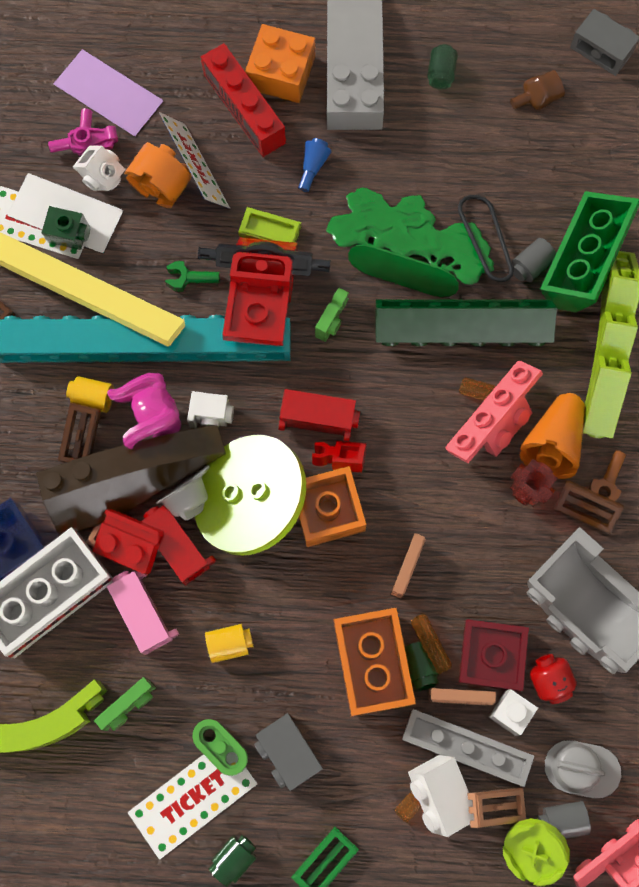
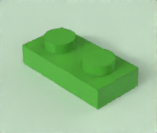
[94,677,156,731]

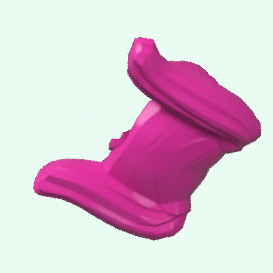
[107,373,181,450]

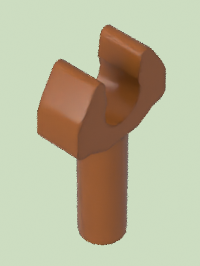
[588,451,626,501]

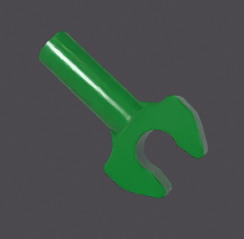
[165,261,220,292]

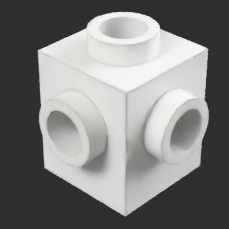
[73,146,126,191]

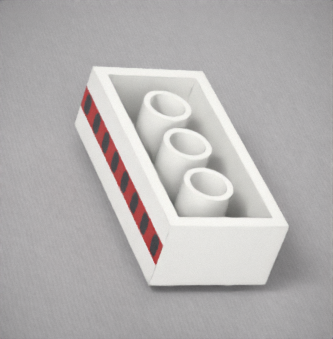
[0,527,113,659]

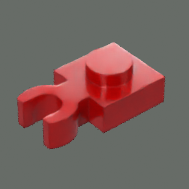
[312,441,366,472]

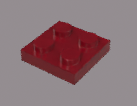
[459,619,529,691]

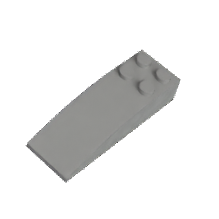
[327,0,384,130]

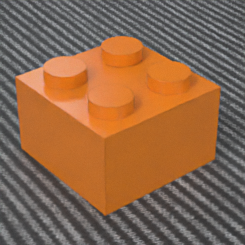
[245,24,316,103]
[299,466,366,547]

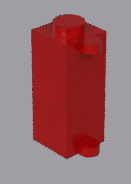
[278,389,360,442]
[141,505,217,586]

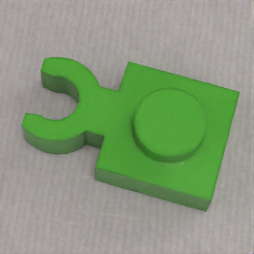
[315,288,349,342]

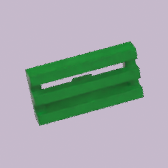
[291,826,359,887]

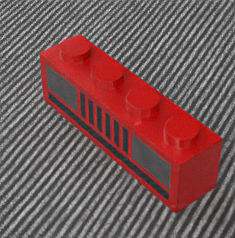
[200,43,286,157]

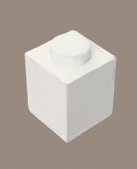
[489,689,538,736]

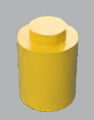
[66,376,114,413]
[205,624,254,663]

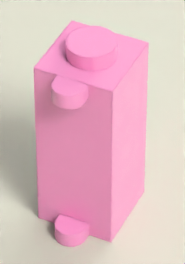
[106,571,179,655]

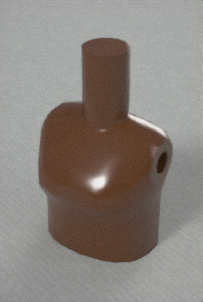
[510,70,565,110]

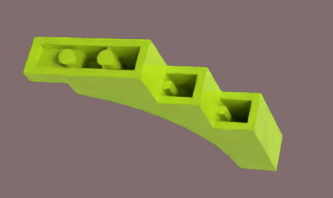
[583,251,639,439]

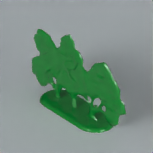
[326,188,494,297]

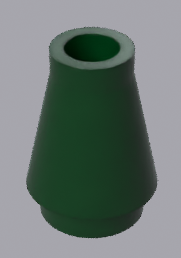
[405,642,439,692]

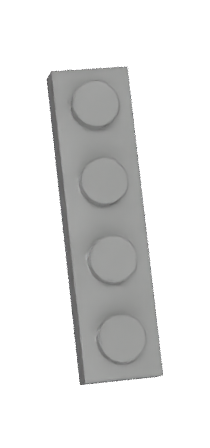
[402,709,534,787]

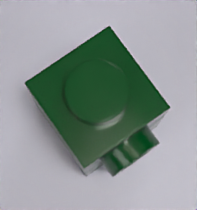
[41,206,90,250]

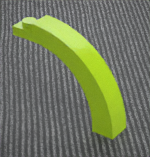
[0,679,108,752]

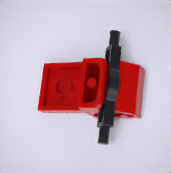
[198,237,331,346]

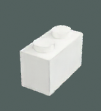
[408,755,474,837]

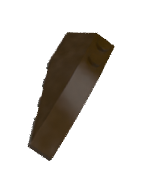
[36,425,226,536]

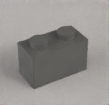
[570,9,639,76]
[254,713,323,791]

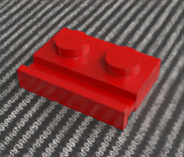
[92,509,164,574]

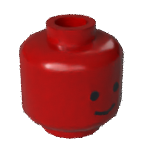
[530,654,577,704]

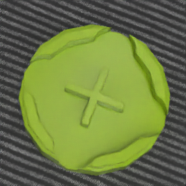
[503,818,570,886]

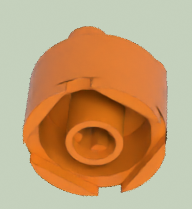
[124,142,192,208]

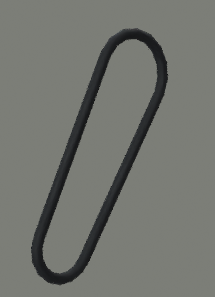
[458,195,514,282]

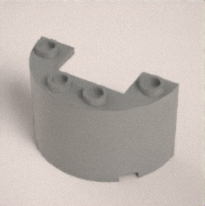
[526,527,639,674]

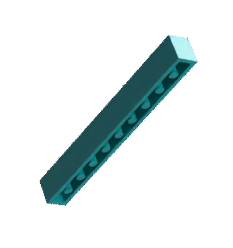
[0,315,291,363]

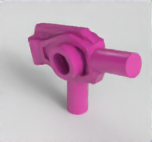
[48,109,118,156]

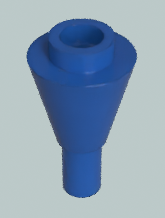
[298,138,332,192]

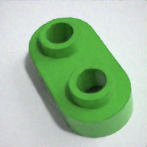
[193,719,248,776]

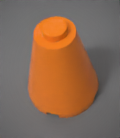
[519,393,585,479]

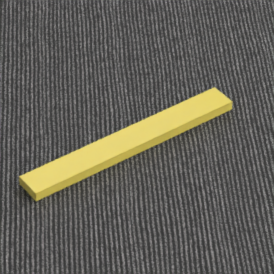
[0,232,185,347]

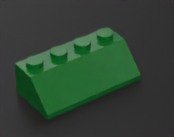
[540,191,639,313]

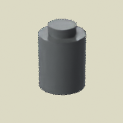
[512,238,556,282]
[538,801,591,839]

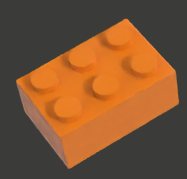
[334,608,416,717]

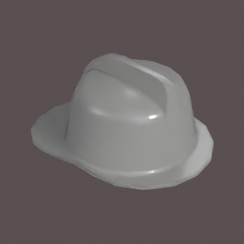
[156,465,210,520]
[545,741,621,798]

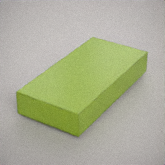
[238,207,302,243]

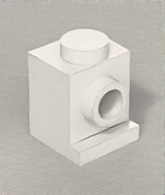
[187,391,234,428]

